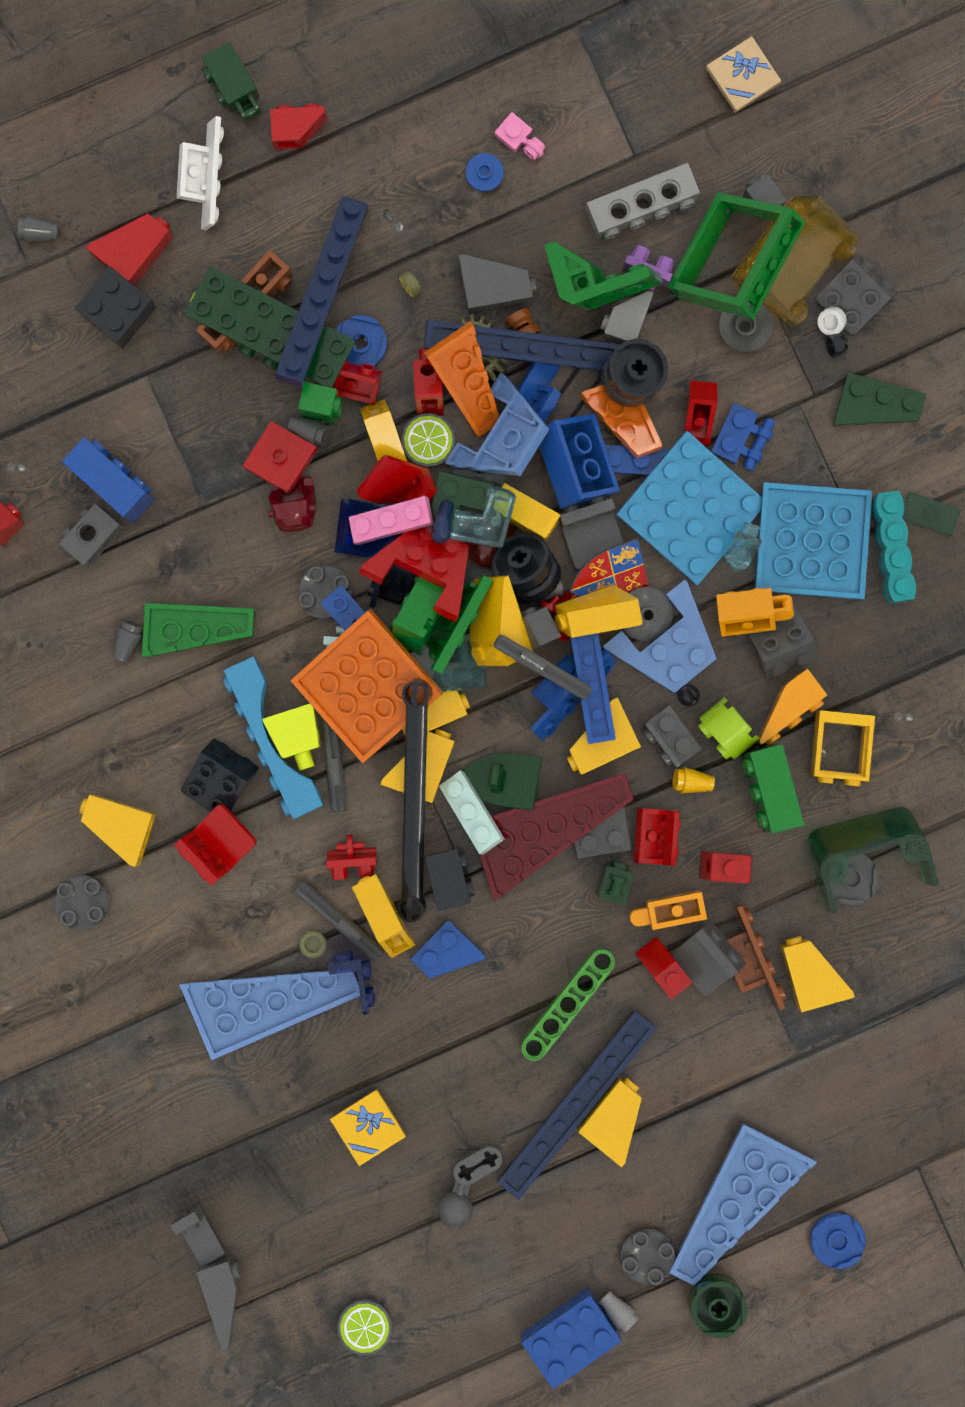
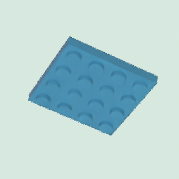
[615,431,762,585]
[754,482,872,600]

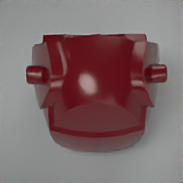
[268,477,317,532]

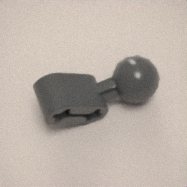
[438,1144,503,1227]

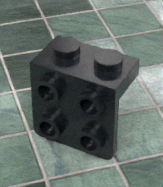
[181,738,260,811]

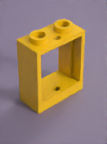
[810,710,875,786]

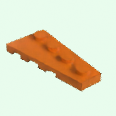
[424,322,499,438]

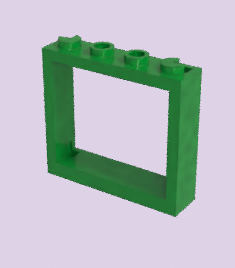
[667,192,806,320]

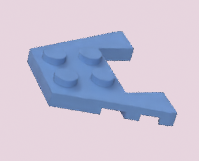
[445,373,549,476]
[602,580,717,693]

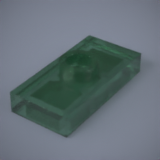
[902,492,961,536]

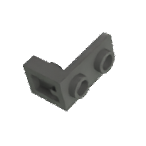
[170,1205,225,1267]

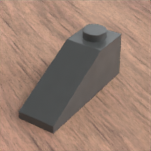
[196,1255,242,1352]

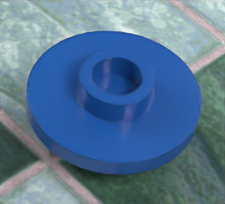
[466,153,504,192]

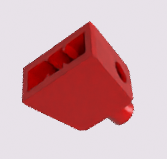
[413,348,444,416]
[699,851,753,884]

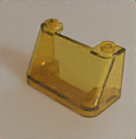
[732,195,862,325]

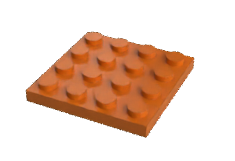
[290,609,444,764]

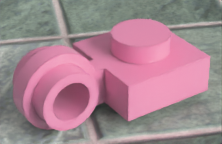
[494,112,545,161]

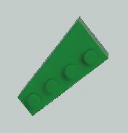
[389,553,469,655]

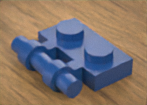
[711,403,775,472]

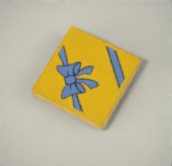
[330,1089,406,1166]

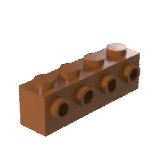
[196,250,293,355]

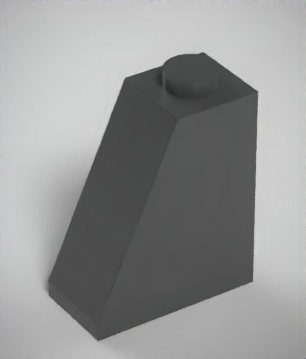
[459,254,537,315]

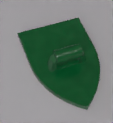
[462,753,542,811]

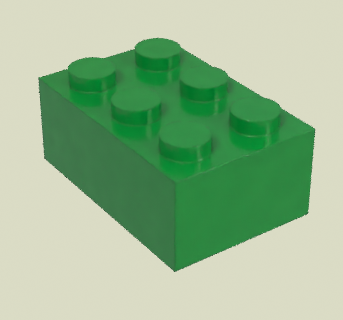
[741,744,804,834]

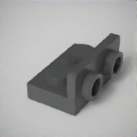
[643,705,702,768]

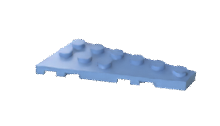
[179,968,364,1060]
[669,1123,817,1285]

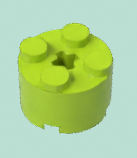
[698,697,760,760]

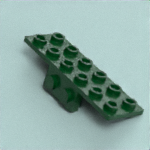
[185,267,355,388]

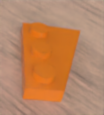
[580,385,663,459]

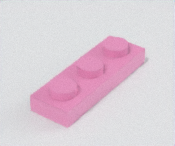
[349,496,434,545]

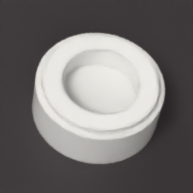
[817,306,847,336]

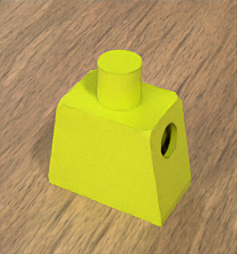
[262,704,321,771]

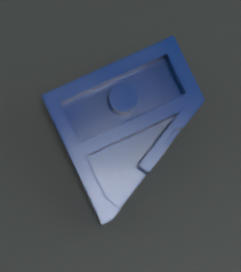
[410,919,486,978]

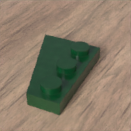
[832,373,927,426]

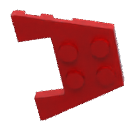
[359,525,469,622]

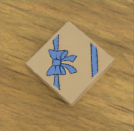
[706,36,781,113]

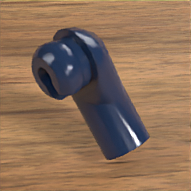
[431,501,453,544]

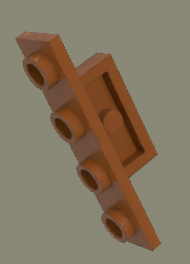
[726,904,786,1010]

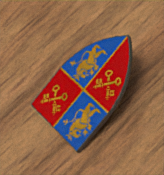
[569,538,649,597]

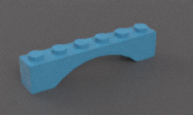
[222,656,325,819]

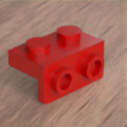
[332,359,383,405]
[633,808,681,866]

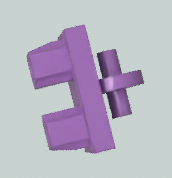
[623,245,674,294]

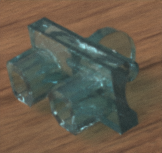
[723,522,762,571]

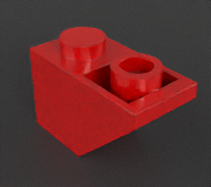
[270,103,327,150]

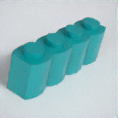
[871,491,916,604]

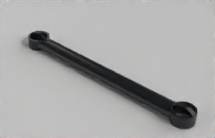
[397,679,432,923]

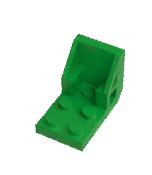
[544,241,663,311]

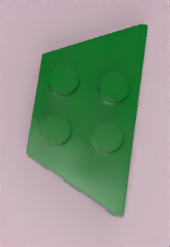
[428,575,493,674]

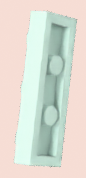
[439,771,505,855]

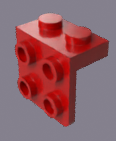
[357,455,437,507]
[174,804,257,886]

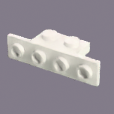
[177,116,224,231]

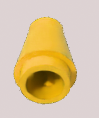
[672,767,715,794]

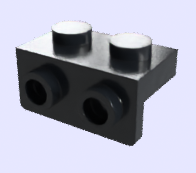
[367,564,415,609]

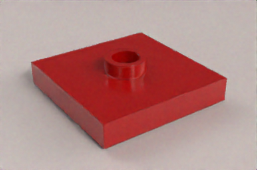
[243,421,318,494]

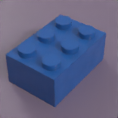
[539,413,620,509]
[62,437,155,523]
[521,1287,622,1389]

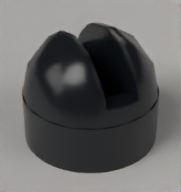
[825,334,848,358]
[677,684,700,706]

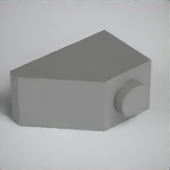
[600,291,654,344]

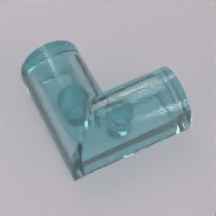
[449,487,516,548]
[434,634,487,692]

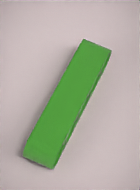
[521,947,615,1061]

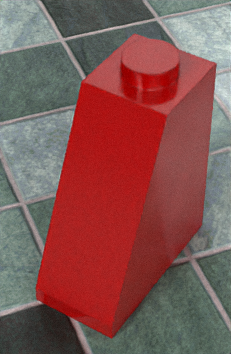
[86,214,173,286]

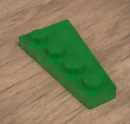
[142,603,255,658]

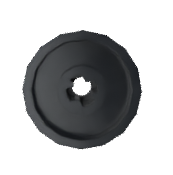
[601,338,668,408]
[492,532,561,604]

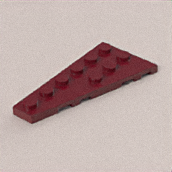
[479,773,634,901]

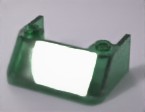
[806,807,940,914]

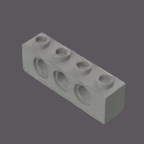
[586,163,700,240]

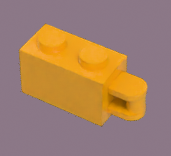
[716,588,794,637]
[629,890,707,930]

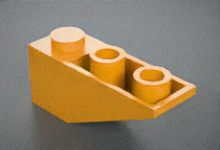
[756,669,827,746]

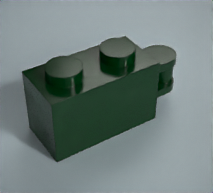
[201,42,261,122]
[596,860,634,906]

